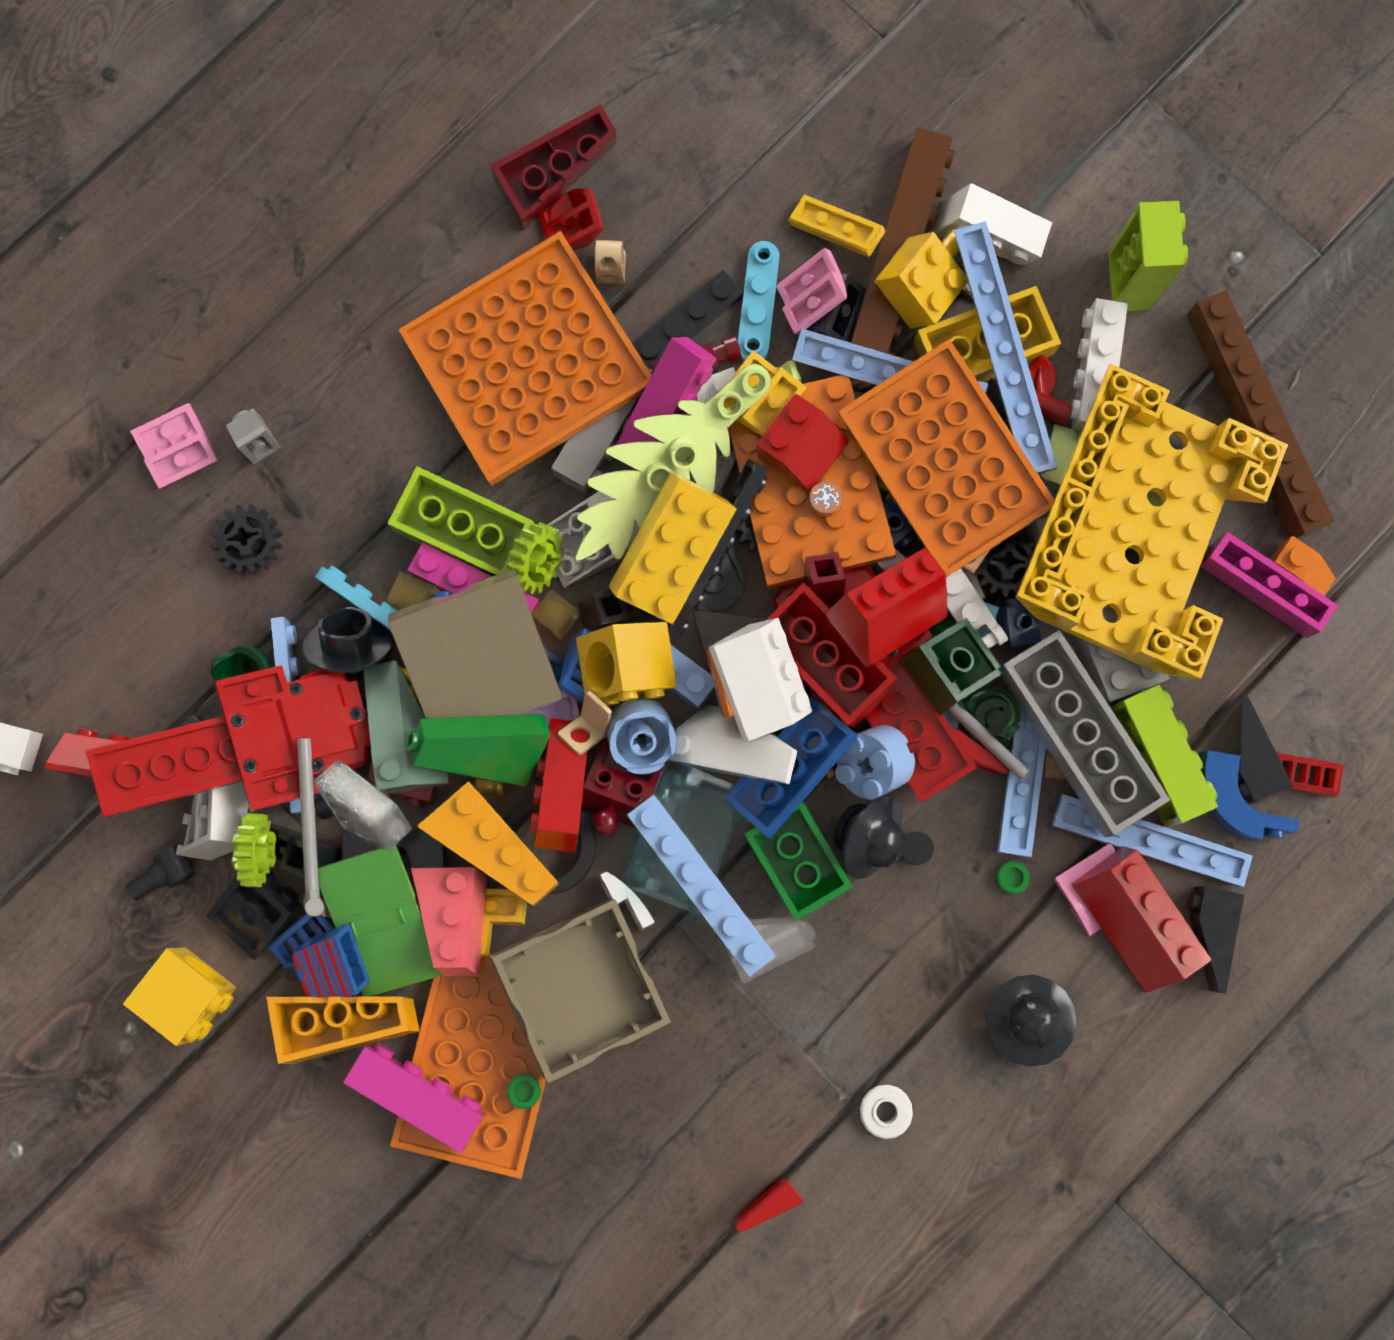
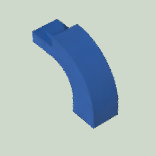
[1198,750,1299,841]

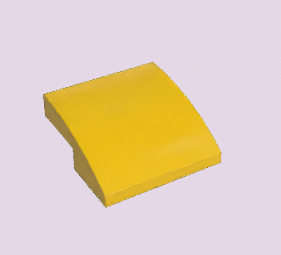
[723,350,807,436]

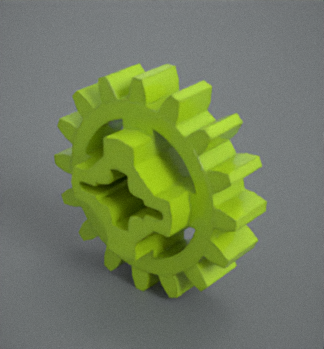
[507,522,565,595]
[231,813,276,887]

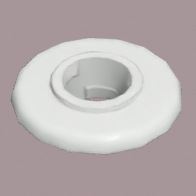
[860,1085,913,1139]

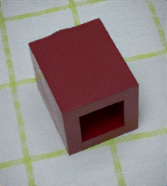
[803,552,846,604]

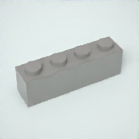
[551,396,641,494]

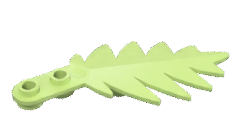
[575,364,771,560]

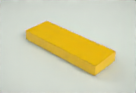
[788,195,885,257]

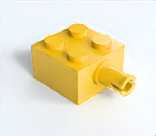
[874,229,968,329]

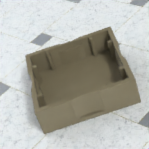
[388,568,563,718]
[488,898,671,1084]

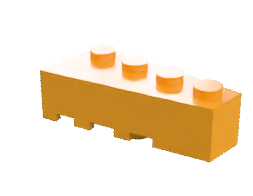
[417,781,559,907]
[266,997,420,1064]

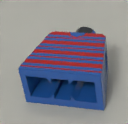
[283,923,370,997]

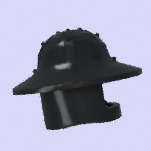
[303,607,391,677]
[834,796,906,879]
[986,974,1077,1067]

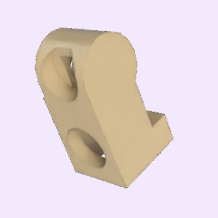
[595,240,626,285]

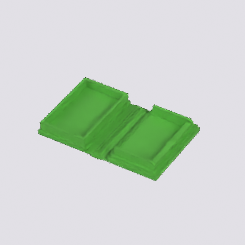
[318,844,444,997]

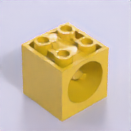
[576,622,677,707]
[123,947,237,1046]

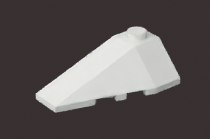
[669,705,797,784]

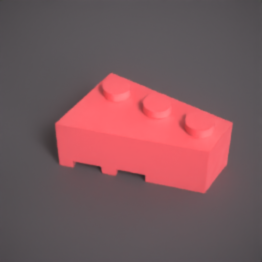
[411,867,487,976]

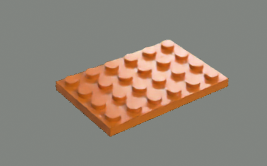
[838,339,1055,577]
[728,375,896,589]
[390,957,546,1179]

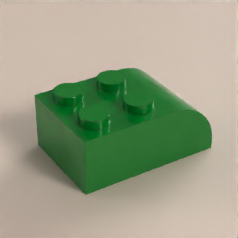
[743,801,853,921]

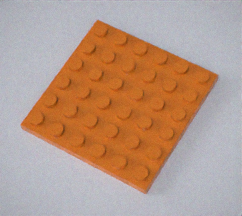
[398,231,652,486]

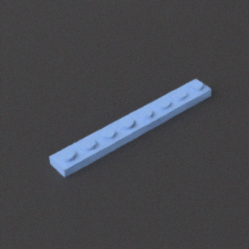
[954,221,1057,474]

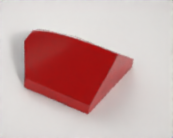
[539,188,604,250]

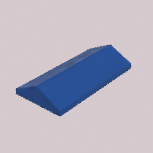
[724,697,859,839]

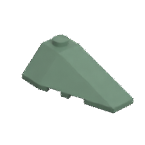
[364,661,449,796]

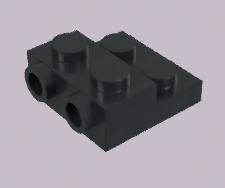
[206,867,303,960]

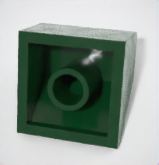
[903,617,1004,715]

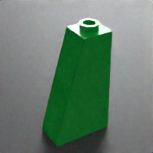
[407,714,551,786]

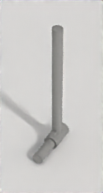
[297,738,324,916]

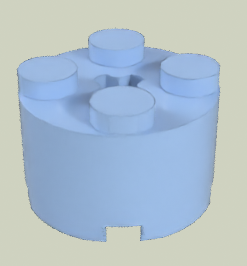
[607,698,676,774]
[835,725,915,800]

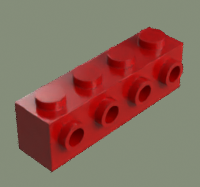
[529,718,589,852]

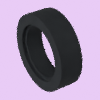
[503,796,596,895]

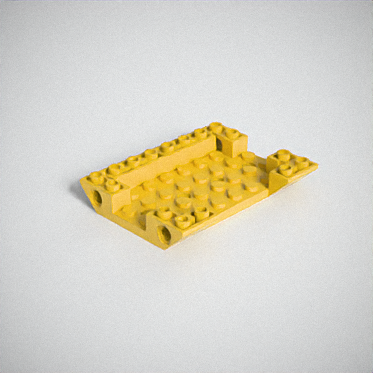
[1016,363,1288,680]

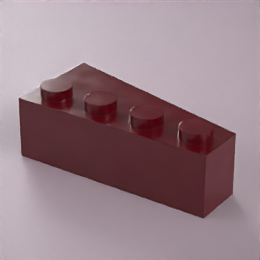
[491,104,617,230]

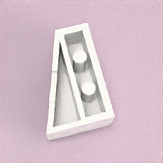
[933,183,1052,265]
[176,782,249,860]

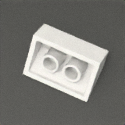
[709,618,812,742]

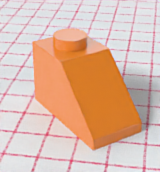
[1270,536,1336,596]

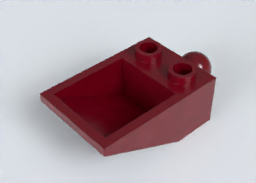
[581,734,667,836]

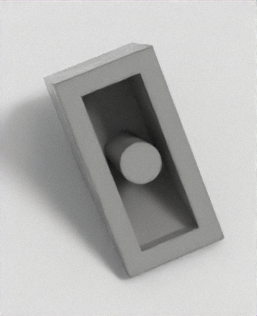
[226,408,281,465]

